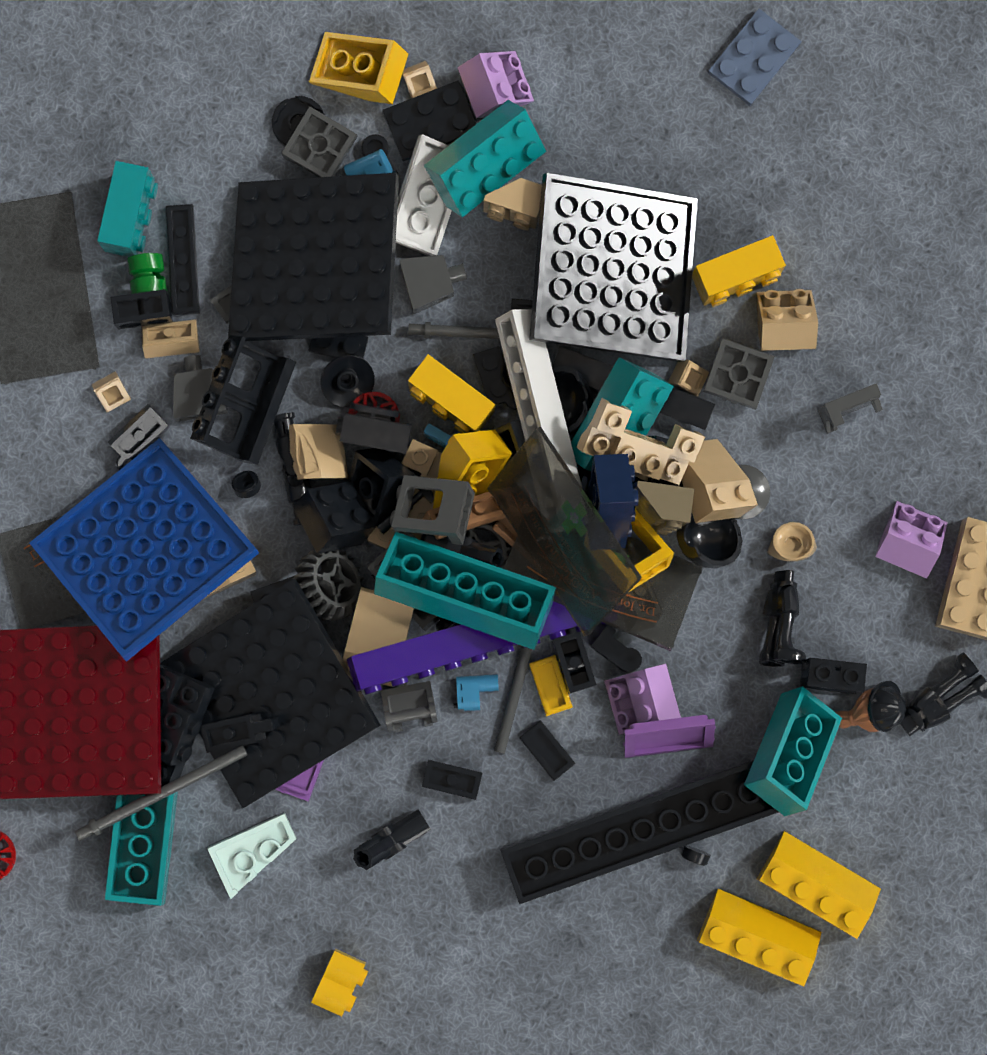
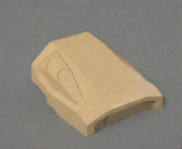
[289,424,349,480]

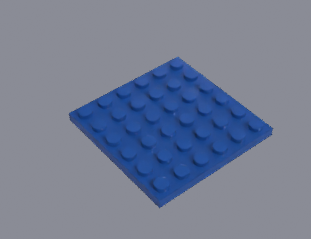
[29,438,259,662]

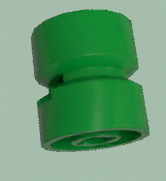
[127,253,167,294]

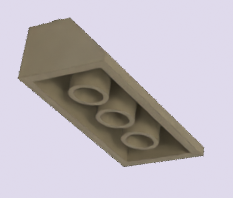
[632,481,694,536]

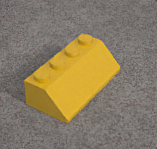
[756,831,881,939]
[697,889,822,987]

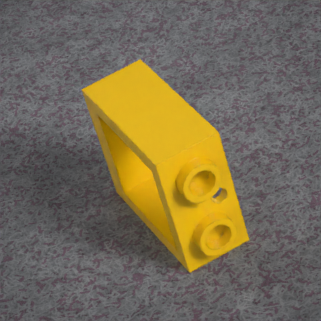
[585,508,674,594]

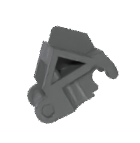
[381,681,438,733]

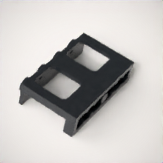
[190,335,296,465]

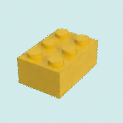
[692,235,786,307]
[408,354,495,434]

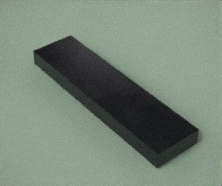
[166,204,200,315]

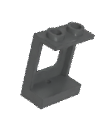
[390,475,475,545]

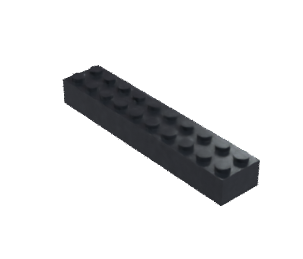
[500,760,779,904]

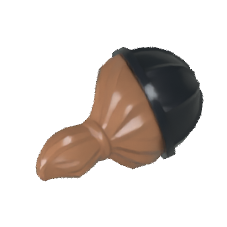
[835,681,907,732]

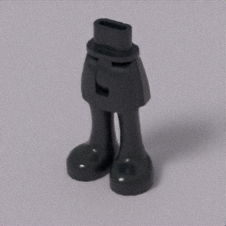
[759,570,806,667]
[901,652,987,736]

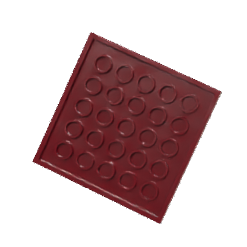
[0,626,161,800]

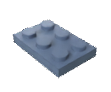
[708,9,802,106]

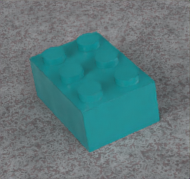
[97,161,158,257]

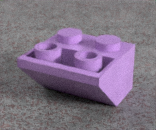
[458,51,534,118]
[875,501,948,578]
[604,664,681,735]

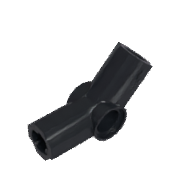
[420,534,504,568]
[353,809,431,870]

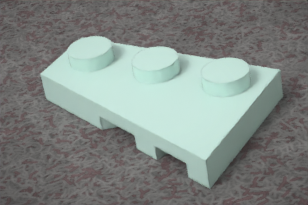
[207,812,296,899]

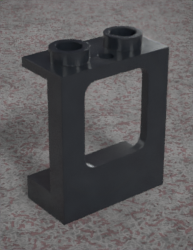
[800,657,867,694]

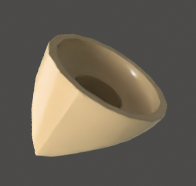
[768,522,817,561]

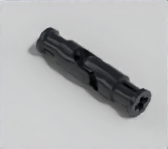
[274,412,311,526]

